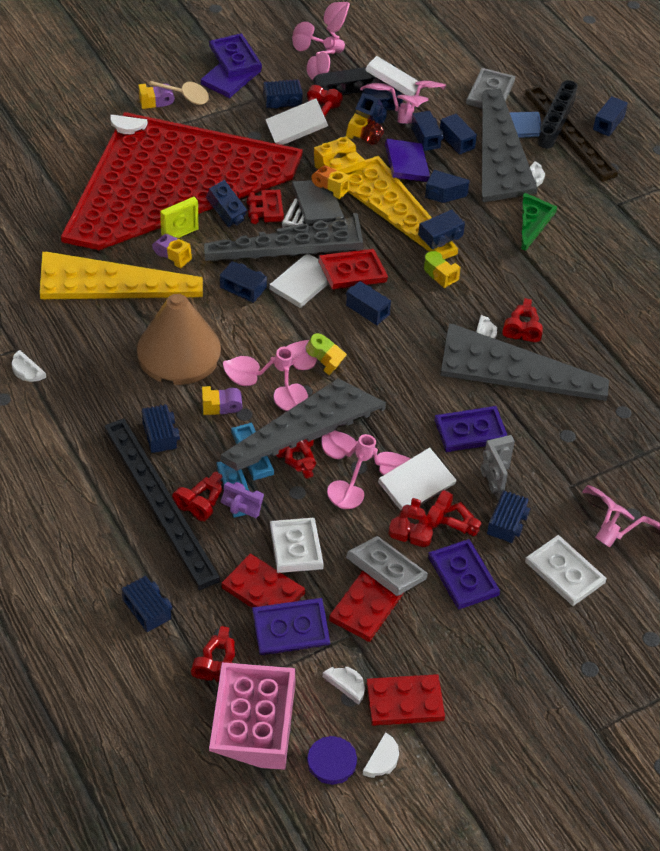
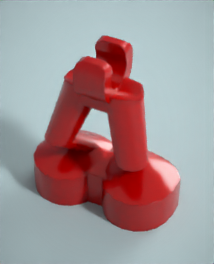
[307,85,343,117]
[502,298,543,342]
[276,439,316,479]
[172,472,222,521]
[427,490,481,536]
[388,498,433,547]
[191,626,235,682]

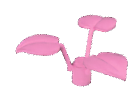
[292,2,350,80]
[360,81,446,124]
[223,340,317,411]
[321,430,411,509]
[582,485,660,548]

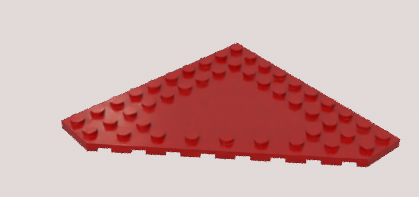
[61,112,303,250]

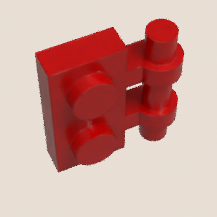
[246,190,284,224]

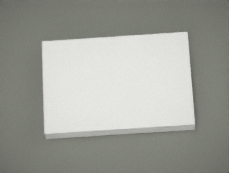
[365,56,419,96]
[265,99,328,145]
[269,253,329,308]
[378,448,457,510]
[270,518,323,573]
[525,535,607,606]

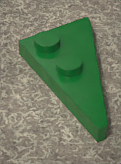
[521,193,557,251]

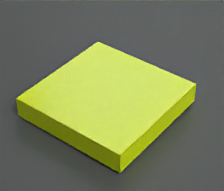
[160,197,199,238]

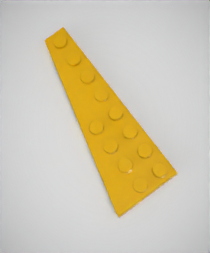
[347,156,458,259]
[40,252,203,299]

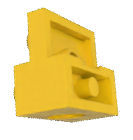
[314,136,366,174]

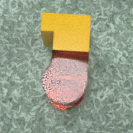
[346,113,384,145]

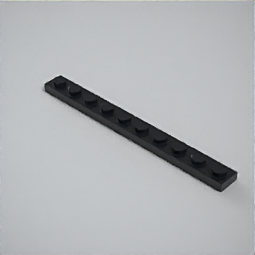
[104,418,220,591]

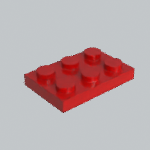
[318,249,388,289]
[222,553,305,608]
[329,571,404,642]
[366,674,445,726]

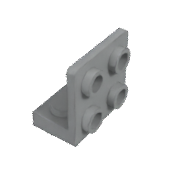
[481,435,515,500]

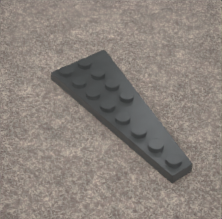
[482,88,537,202]
[204,213,363,261]
[440,323,609,401]
[221,378,386,471]

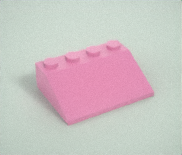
[209,662,295,770]

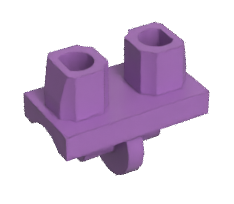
[221,482,264,518]

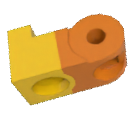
[311,166,350,199]

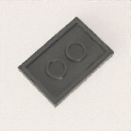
[291,180,344,225]

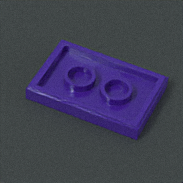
[209,33,262,77]
[201,64,261,98]
[385,139,430,182]
[435,406,508,452]
[428,539,500,610]
[252,598,330,655]

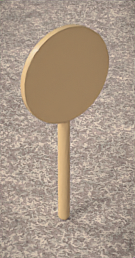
[149,81,209,105]

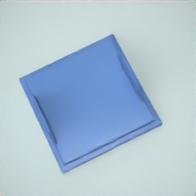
[510,112,541,138]

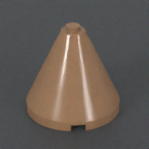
[137,294,221,385]

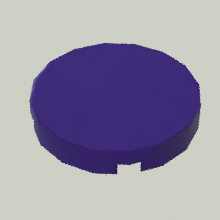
[307,736,357,785]

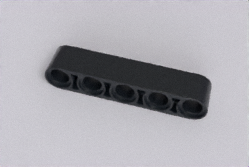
[313,64,396,95]
[538,80,578,149]

